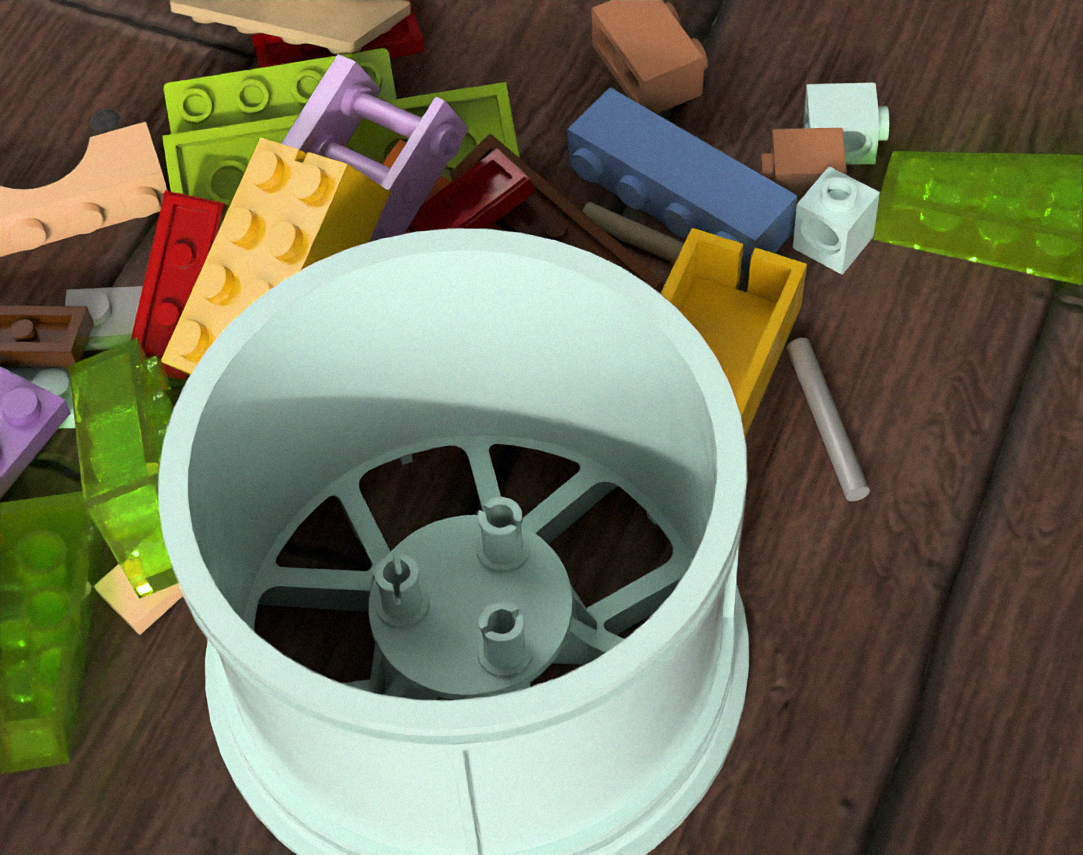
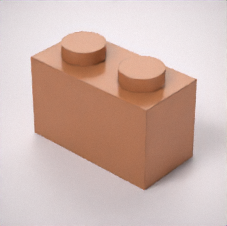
[592,0,708,114]

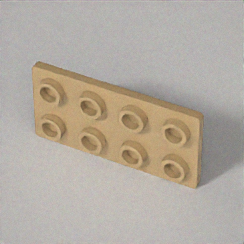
[170,0,411,55]

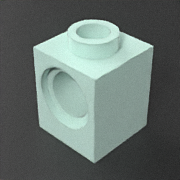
[803,83,889,165]
[793,166,880,275]

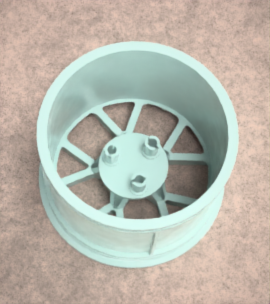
[159,229,749,855]

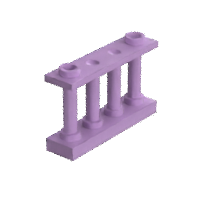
[281,54,469,242]

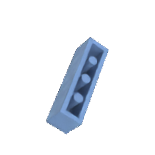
[567,87,797,274]

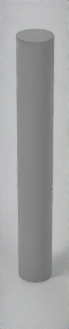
[786,338,870,501]

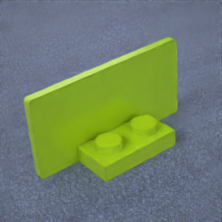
[163,48,397,134]

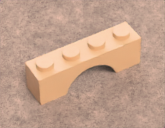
[0,122,167,257]

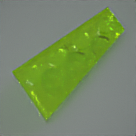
[874,151,1083,285]
[69,338,178,599]
[0,489,104,774]

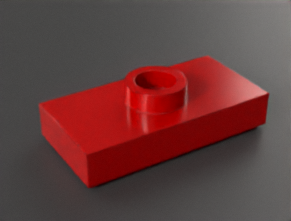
[408,149,536,233]

